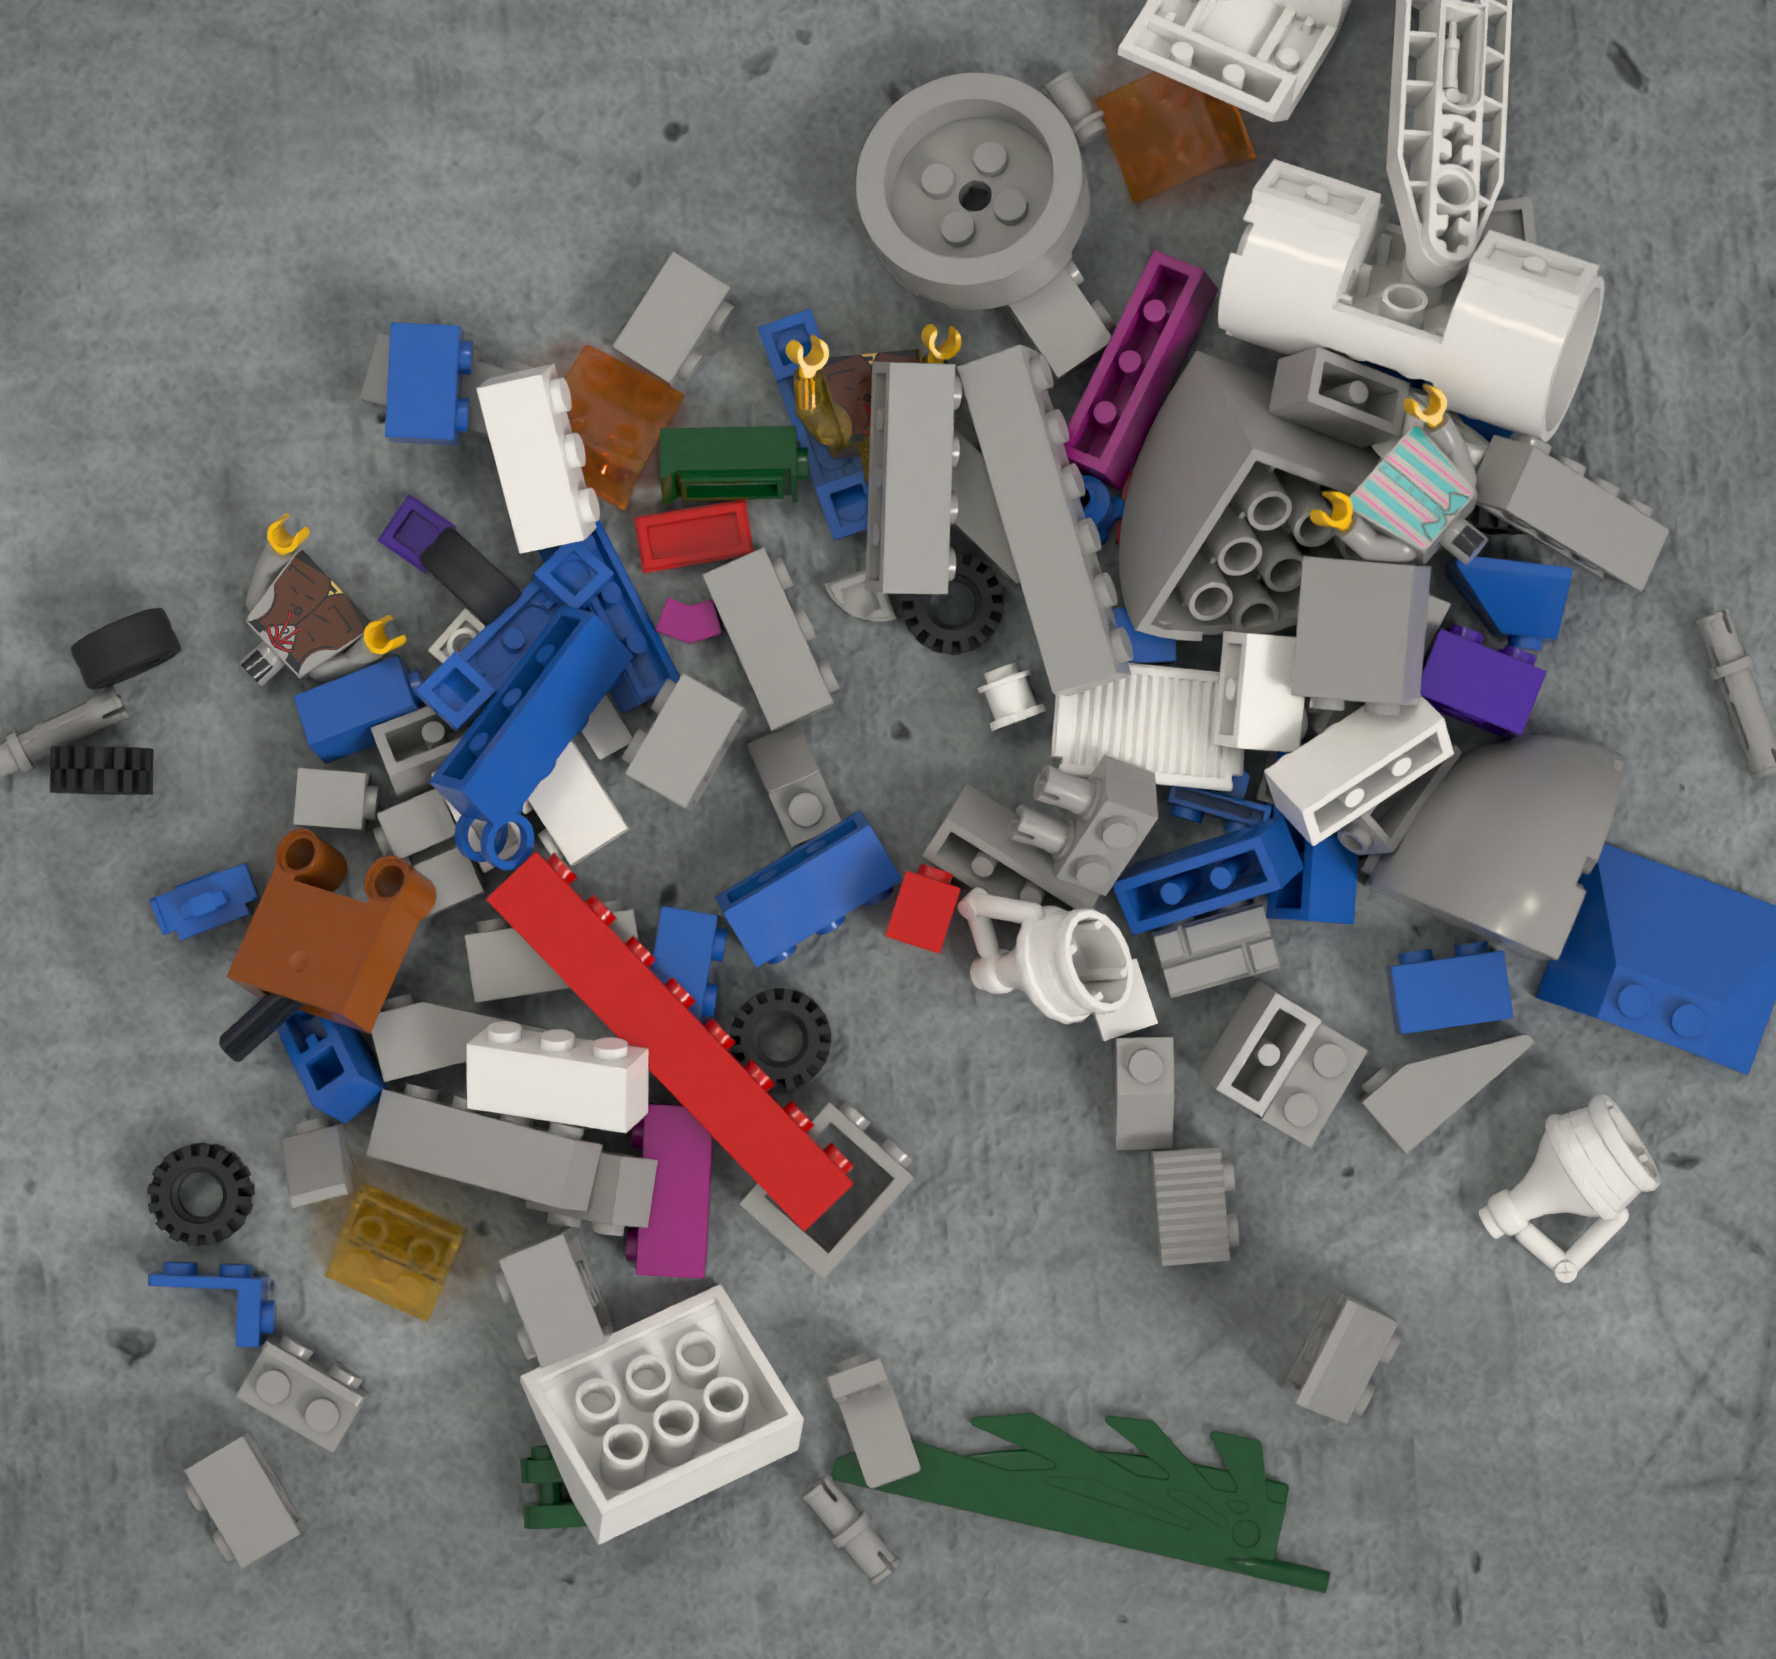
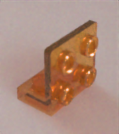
[1096,71,1257,203]
[564,345,684,511]

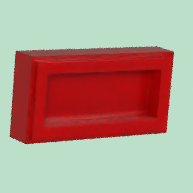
[634,500,754,574]

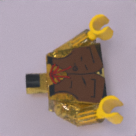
[786,324,962,486]

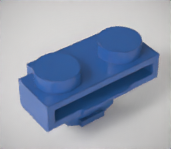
[1166,770,1273,832]
[150,863,261,941]

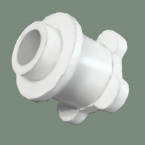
[977,662,1046,731]

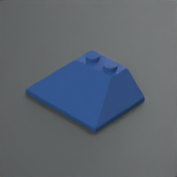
[1535,843,1776,1075]

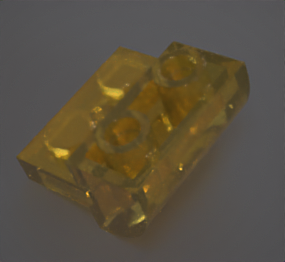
[325,1182,469,1323]

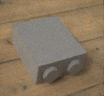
[1291,556,1431,716]

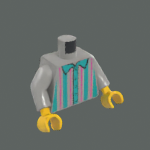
[1310,384,1488,566]

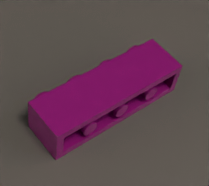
[1063,250,1219,491]

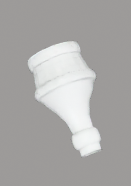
[957,887,1133,1025]
[1479,1094,1661,1283]

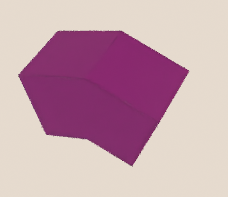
[655,598,723,645]

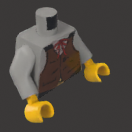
[239,513,406,686]

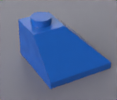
[1445,556,1572,651]

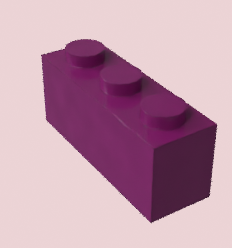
[626,1102,714,1279]

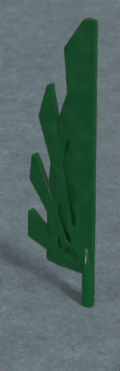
[831,1412,1330,1594]

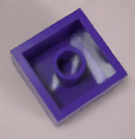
[1420,624,1547,739]

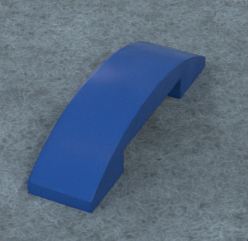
[757,308,869,541]
[415,541,614,732]

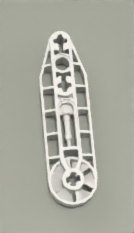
[1386,0,1513,287]

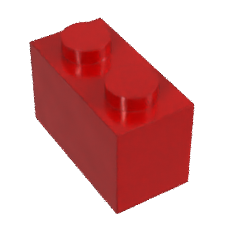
[885,864,961,954]

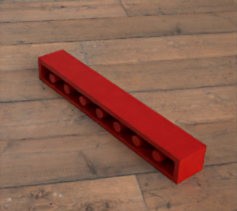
[486,852,855,1232]

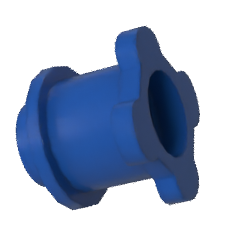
[1079,475,1125,545]

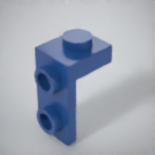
[148,1261,277,1347]

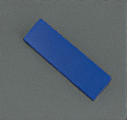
[538,519,680,714]

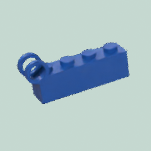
[429,605,634,870]

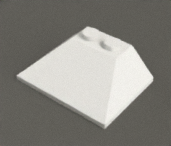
[1117,0,1352,122]

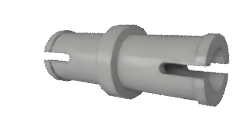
[801,1474,900,1585]

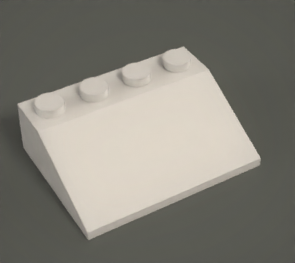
[520,1284,804,1545]

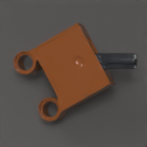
[219,828,437,1062]

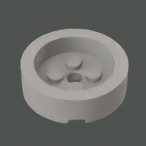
[856,73,1090,310]

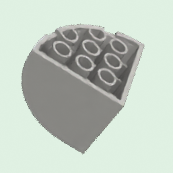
[1119,351,1381,641]
[1360,735,1624,960]

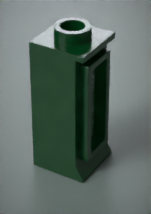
[660,426,809,505]

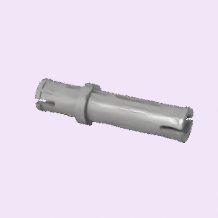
[1694,608,1776,779]
[0,685,130,778]

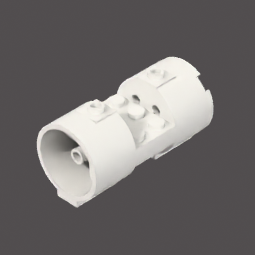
[1218,159,1604,442]

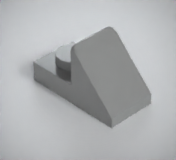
[746,722,841,847]

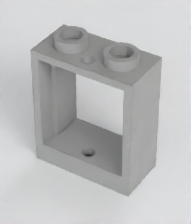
[739,1101,915,1280]

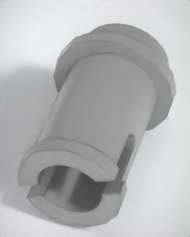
[1041,70,1107,147]

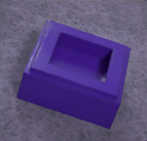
[377,494,457,573]

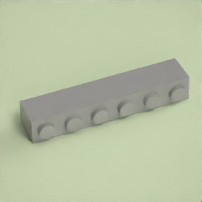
[957,345,1134,696]

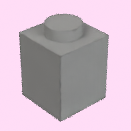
[293,768,380,831]

